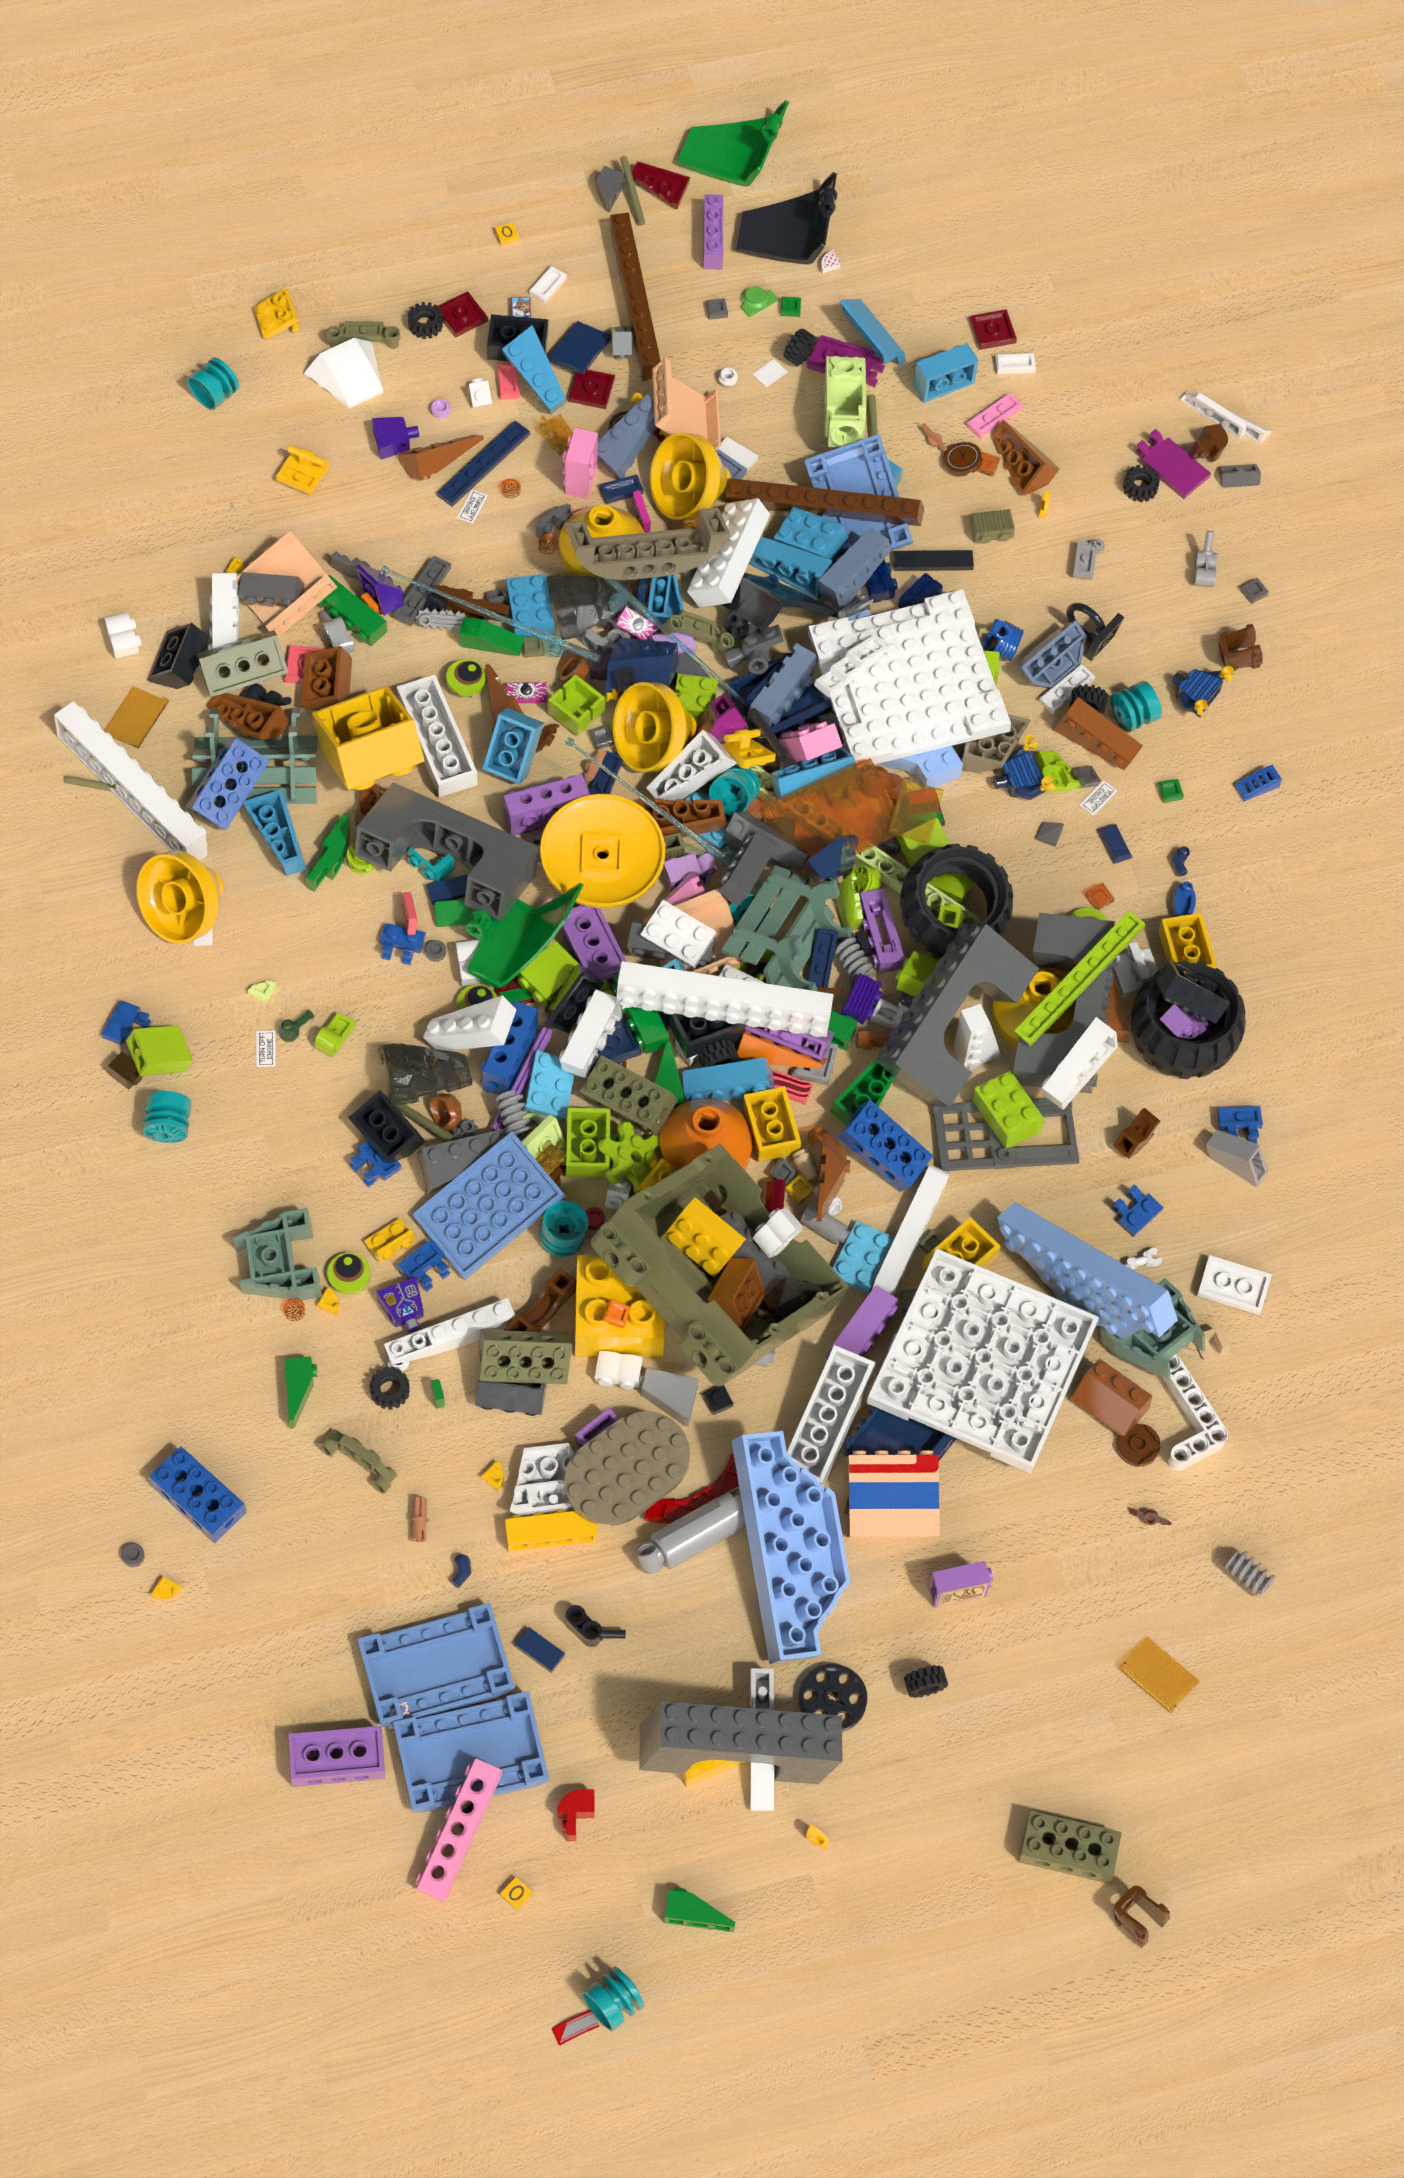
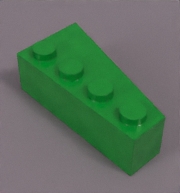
[830,1058,895,1124]

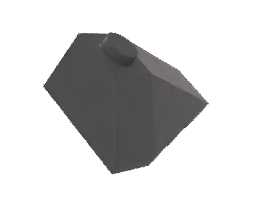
[726,810,810,872]

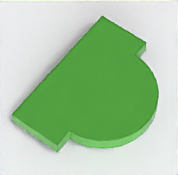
[741,286,778,317]

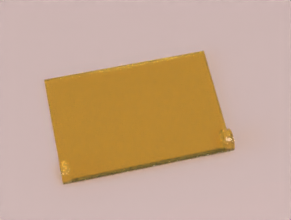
[104,686,169,748]
[888,777,944,844]
[1118,1637,1200,1714]

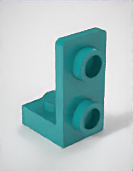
[407,847,455,882]

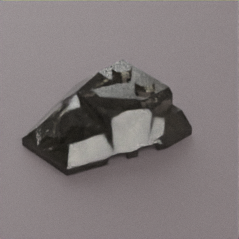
[546,572,636,641]
[378,1043,473,1105]

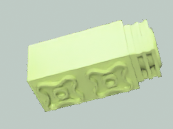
[824,356,867,447]

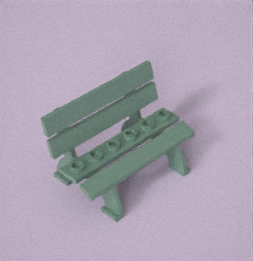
[192,708,318,805]
[721,865,853,992]

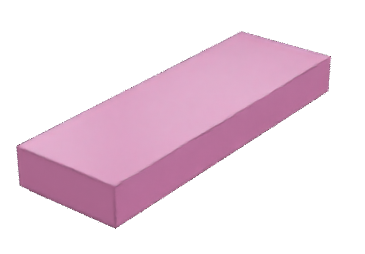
[967,393,1023,438]

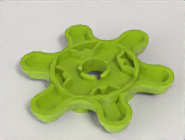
[598,1122,659,1194]

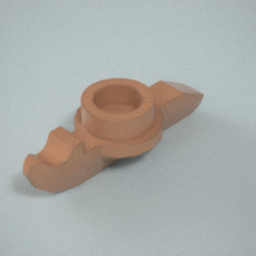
[922,423,947,453]
[584,750,607,783]

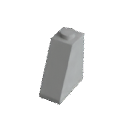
[1206,1130,1268,1187]
[638,1368,699,1427]

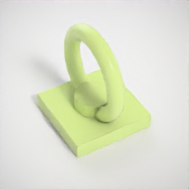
[504,1113,567,1168]

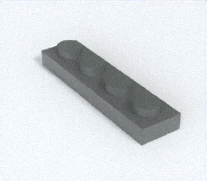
[394,556,451,626]

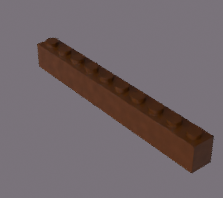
[610,212,661,381]
[726,478,924,526]

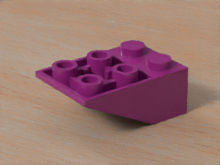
[688,692,747,744]

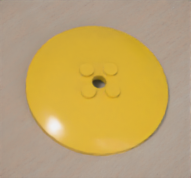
[540,794,665,908]

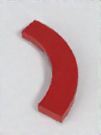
[644,1453,739,1524]

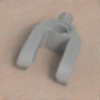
[567,600,630,657]

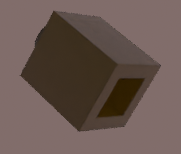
[108,1052,143,1090]

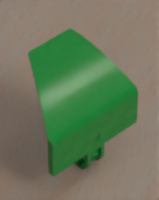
[677,100,789,187]
[465,882,584,988]

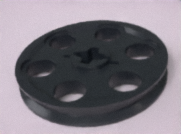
[798,1664,868,1732]

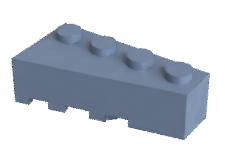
[598,394,657,479]
[818,527,891,612]
[748,643,817,729]

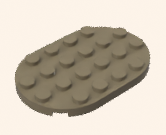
[564,1411,690,1526]

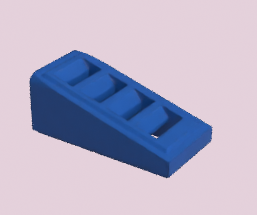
[1234,764,1282,801]

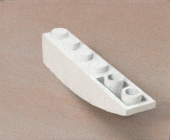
[384,1298,515,1365]
[750,1668,774,1811]

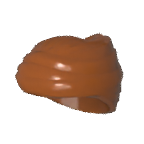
[430,1093,462,1131]

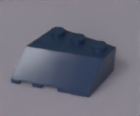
[605,637,679,693]
[806,834,858,884]

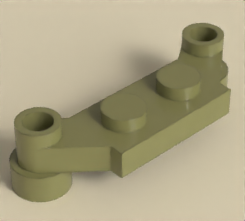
[327,321,400,349]
[661,610,734,652]
[318,1430,397,1494]

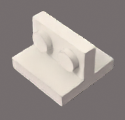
[1113,942,1158,997]

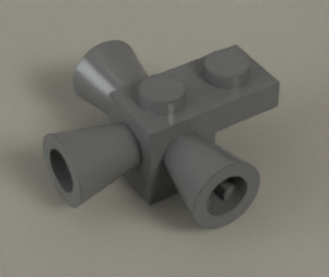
[724,623,783,674]

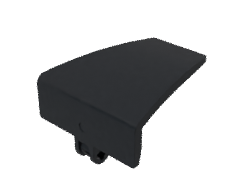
[735,172,838,264]
[720,572,841,639]

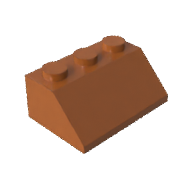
[301,646,352,711]
[708,1258,766,1333]
[1071,1358,1153,1438]

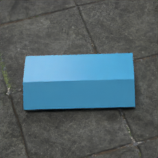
[840,299,906,366]

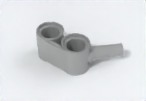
[1194,531,1217,587]
[320,611,355,654]

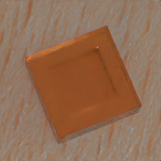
[977,452,1000,477]
[1085,883,1114,910]

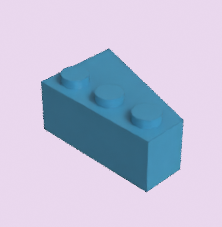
[647,575,684,630]

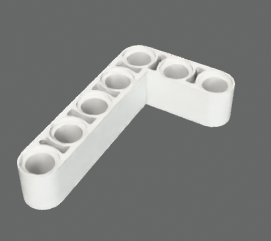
[1161,1354,1228,1471]

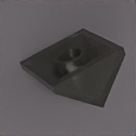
[761,1276,822,1323]

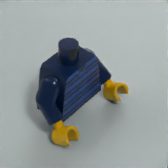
[1171,666,1235,718]
[993,735,1055,800]

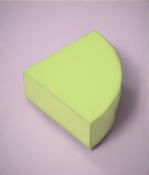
[248,981,277,1003]

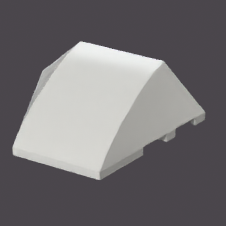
[304,338,383,409]
[510,1443,575,1517]

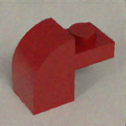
[557,1789,595,1842]

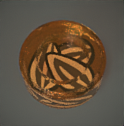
[501,479,521,499]
[538,535,558,555]
[283,1298,306,1321]

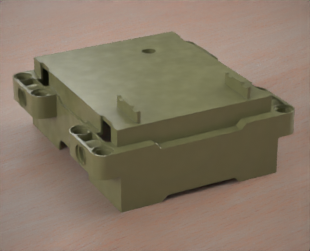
[591,1143,849,1386]

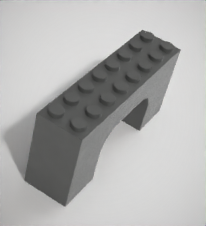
[354,782,540,921]
[1013,913,1117,1094]
[875,923,1039,1108]
[639,1701,843,1784]

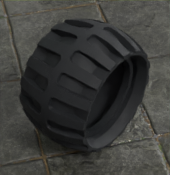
[900,844,1013,954]
[1131,961,1246,1079]

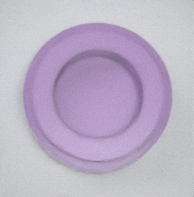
[431,399,451,419]

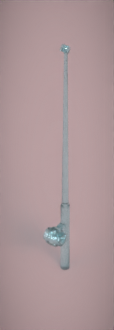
[381,566,601,663]
[603,578,746,705]
[565,737,763,891]

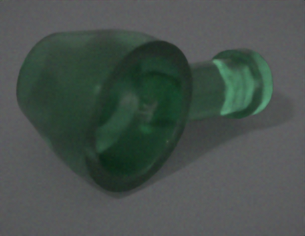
[278,1009,314,1042]

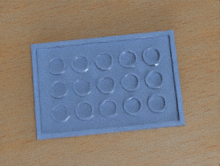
[412,1131,566,1280]

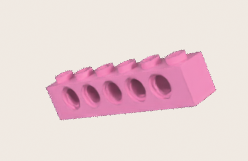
[416,1759,503,1903]

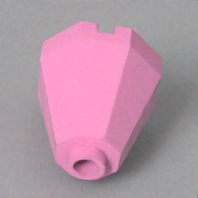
[664,871,708,906]

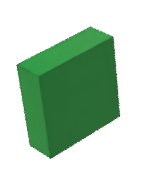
[781,297,801,317]
[1158,779,1184,803]
[431,1379,445,1409]

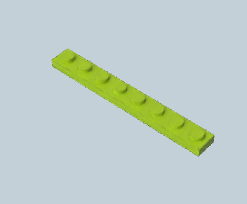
[1014,911,1145,1047]

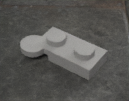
[1073,539,1105,580]

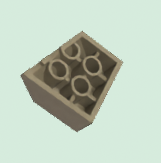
[960,714,1031,773]

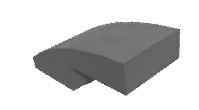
[536,503,572,539]
[331,551,371,580]

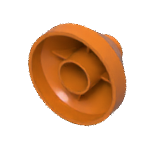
[659,1098,753,1170]

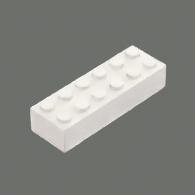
[687,498,770,608]
[397,675,478,797]
[787,1345,876,1486]

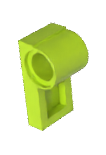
[315,1012,356,1058]

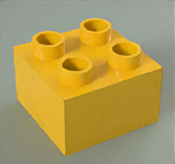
[311,685,424,790]
[575,1255,665,1358]

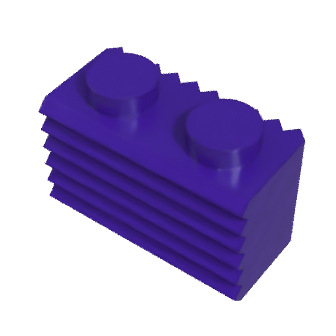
[840,973,882,1025]

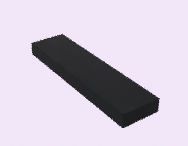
[893,550,974,571]

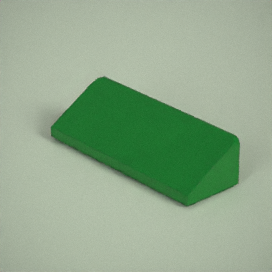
[435,900,492,927]

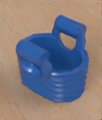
[981,619,1024,662]

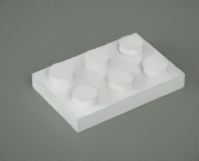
[640,900,717,968]
[1197,1255,1272,1316]

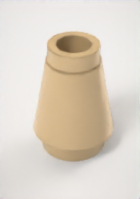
[792,1148,819,1182]

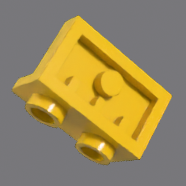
[364,1218,415,1263]

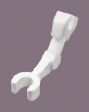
[1126,1248,1162,1270]

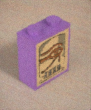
[929,1561,993,1608]

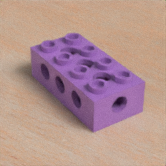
[503,775,590,836]
[559,905,627,985]
[288,1726,385,1787]

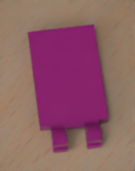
[807,335,885,387]
[1135,429,1211,499]

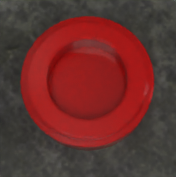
[585,1207,605,1230]

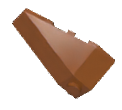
[992,420,1059,496]
[397,435,484,480]
[485,663,524,732]
[206,693,289,740]
[816,1133,850,1222]

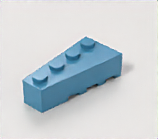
[502,325,566,414]
[750,537,832,599]
[771,747,858,802]
[243,789,307,876]
[682,1058,774,1101]

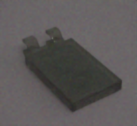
[744,708,797,775]

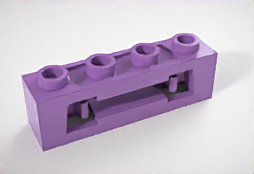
[703,194,723,270]
[860,888,905,974]
[1160,1004,1217,1040]
[745,1024,834,1060]

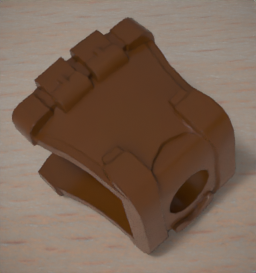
[1219,624,1263,671]
[1113,1885,1170,1948]

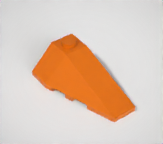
[737,1027,827,1069]

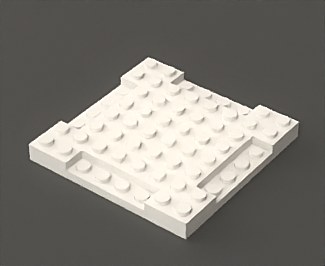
[808,589,1011,769]
[867,1249,1099,1473]

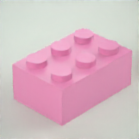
[562,428,598,499]
[775,721,843,763]

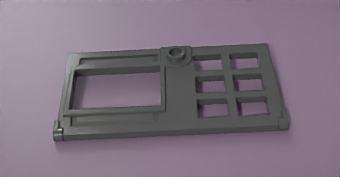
[931,1098,1079,1171]

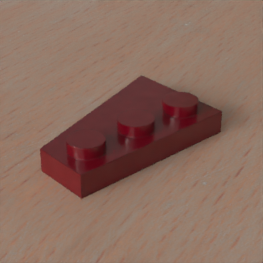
[632,161,690,210]

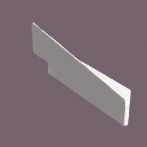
[1180,390,1272,445]

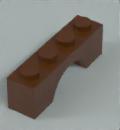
[503,1268,577,1332]

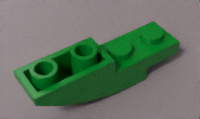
[306,813,350,892]

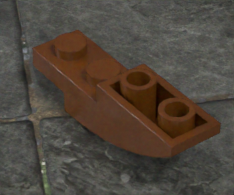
[433,585,511,623]

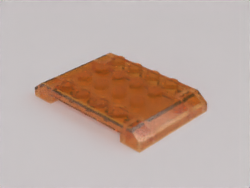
[759,758,906,878]

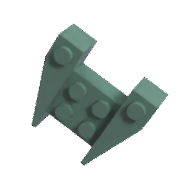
[233,1208,322,1301]
[1100,1278,1205,1379]

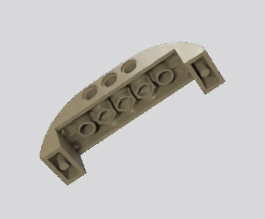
[565,507,730,580]

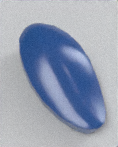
[1172,881,1196,917]

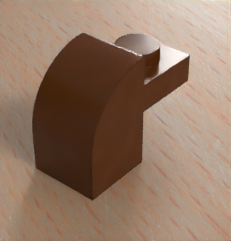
[1189,423,1228,463]
[1113,1108,1161,1159]

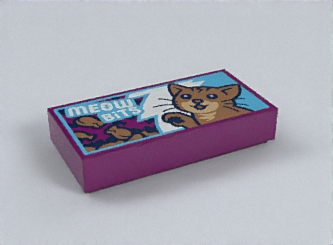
[511,297,531,318]

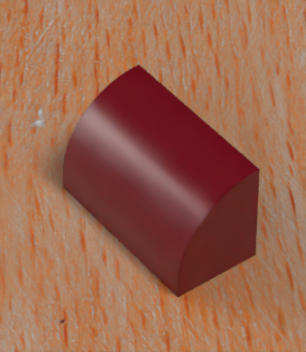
[762,1179,786,1213]

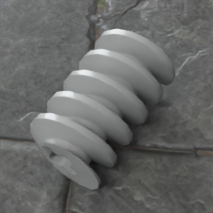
[834,937,876,984]
[496,1091,533,1137]
[1224,1551,1275,1598]

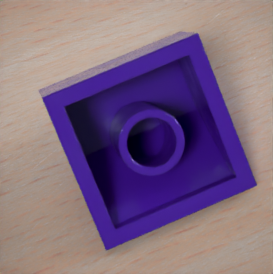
[356,565,405,616]

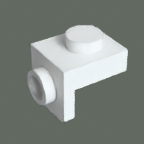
[468,378,492,408]
[605,1179,633,1210]

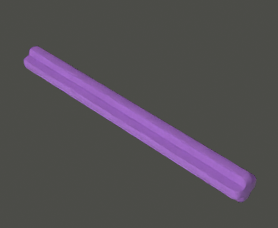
[491,1027,552,1132]

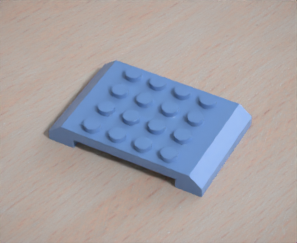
[805,434,913,562]
[357,1603,515,1727]
[393,1691,549,1812]

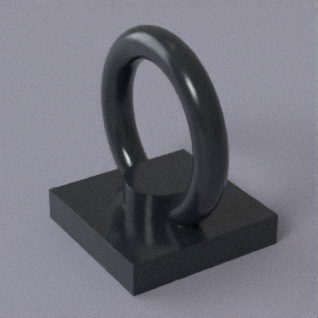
[1066,603,1125,661]

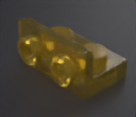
[539,414,573,456]
[536,1144,566,1175]

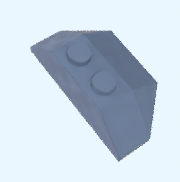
[1020,620,1087,689]

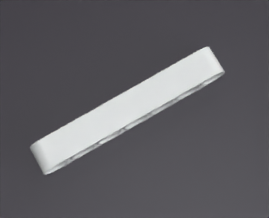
[872,1165,950,1296]

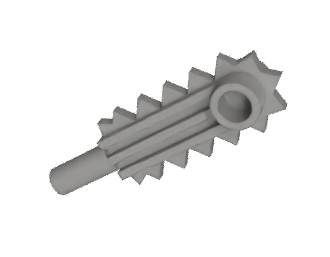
[415,608,486,632]

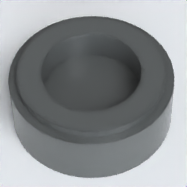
[425,940,446,962]
[121,1543,145,1567]

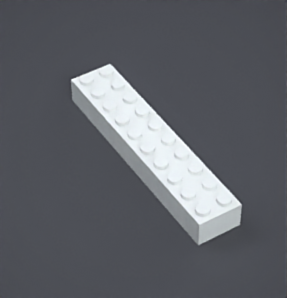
[54,701,208,861]
[616,961,833,1037]

